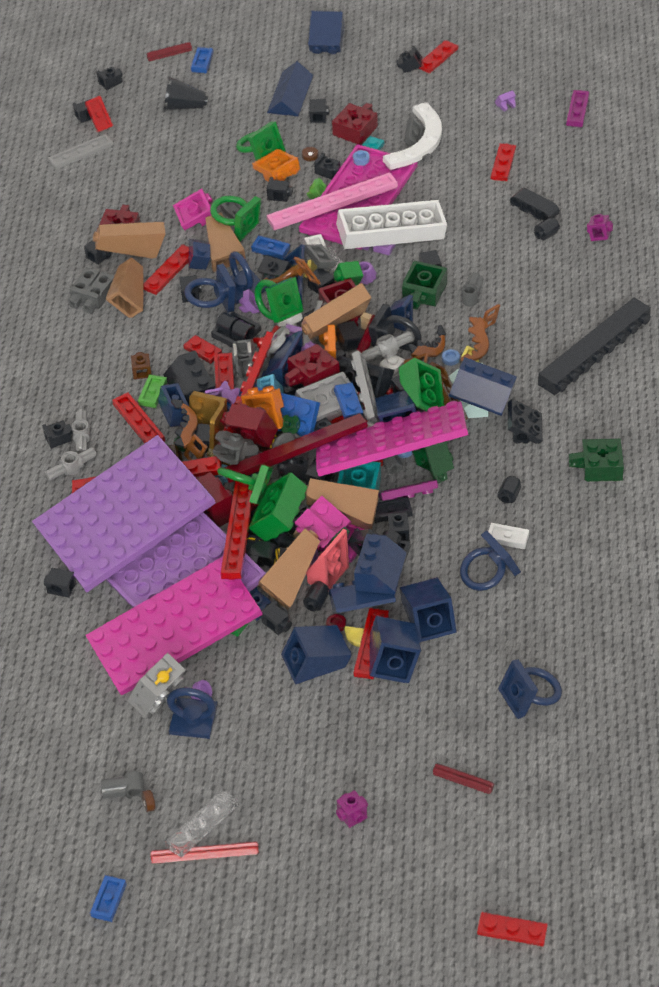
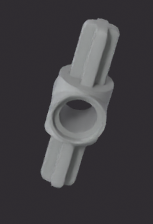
[362,331,413,361]
[72,409,91,453]
[45,447,97,480]

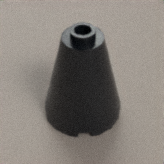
[164,77,208,110]

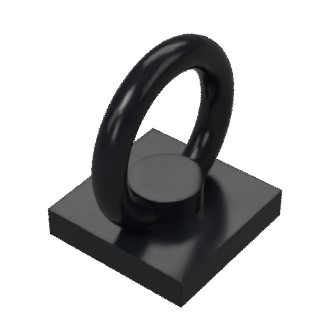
[368,304,422,350]

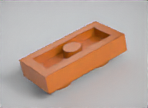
[324,325,336,359]

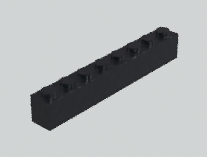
[538,297,651,396]

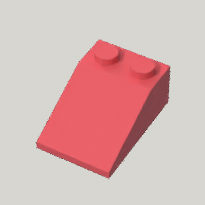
[306,529,349,589]

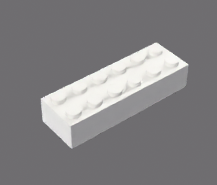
[336,200,447,249]

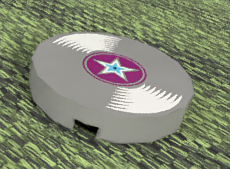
[266,326,289,357]

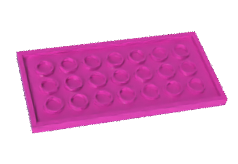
[299,144,418,250]
[316,401,468,476]
[86,556,263,695]

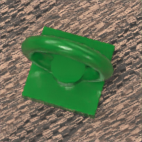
[236,121,286,161]
[210,195,261,242]
[254,277,304,323]
[217,465,273,504]

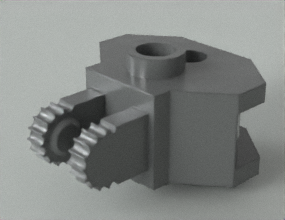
[233,339,259,378]
[213,431,259,464]

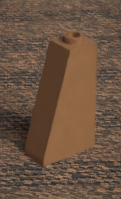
[205,213,246,272]
[93,222,165,259]
[106,257,143,318]
[301,283,371,340]
[305,478,379,530]
[258,529,320,610]

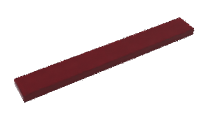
[225,413,368,483]

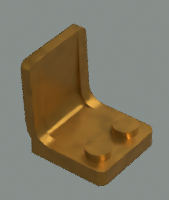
[189,391,227,452]

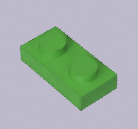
[138,374,167,408]

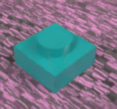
[362,136,385,150]

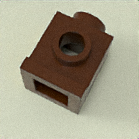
[131,352,152,380]

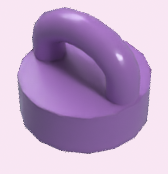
[191,680,212,700]

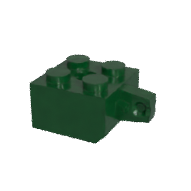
[402,260,447,310]
[568,438,624,482]
[412,441,454,484]

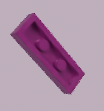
[566,90,590,127]
[379,480,438,501]

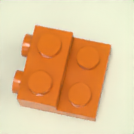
[252,149,300,181]
[241,386,284,429]

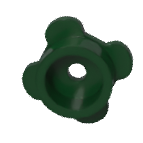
[282,415,300,434]

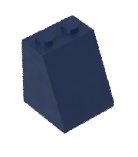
[308,11,345,54]
[375,391,417,423]
[399,577,457,643]
[369,616,421,683]
[281,625,352,685]

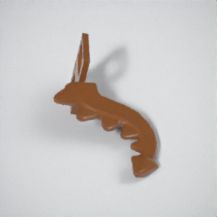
[460,304,500,361]

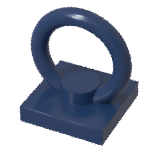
[229,251,267,305]
[184,264,236,313]
[460,530,521,591]
[498,659,562,719]
[167,687,218,739]

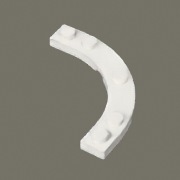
[383,103,442,170]

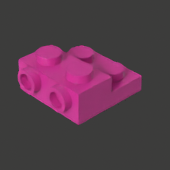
[173,189,218,230]
[295,496,351,551]

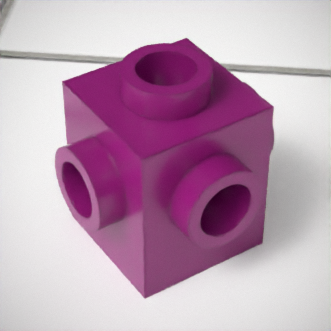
[587,214,613,241]
[336,790,368,828]

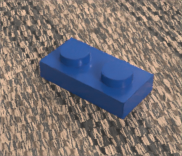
[191,47,213,73]
[251,236,290,260]
[334,383,363,419]
[90,875,127,922]

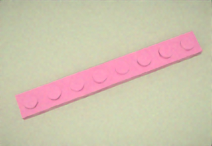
[267,173,398,231]

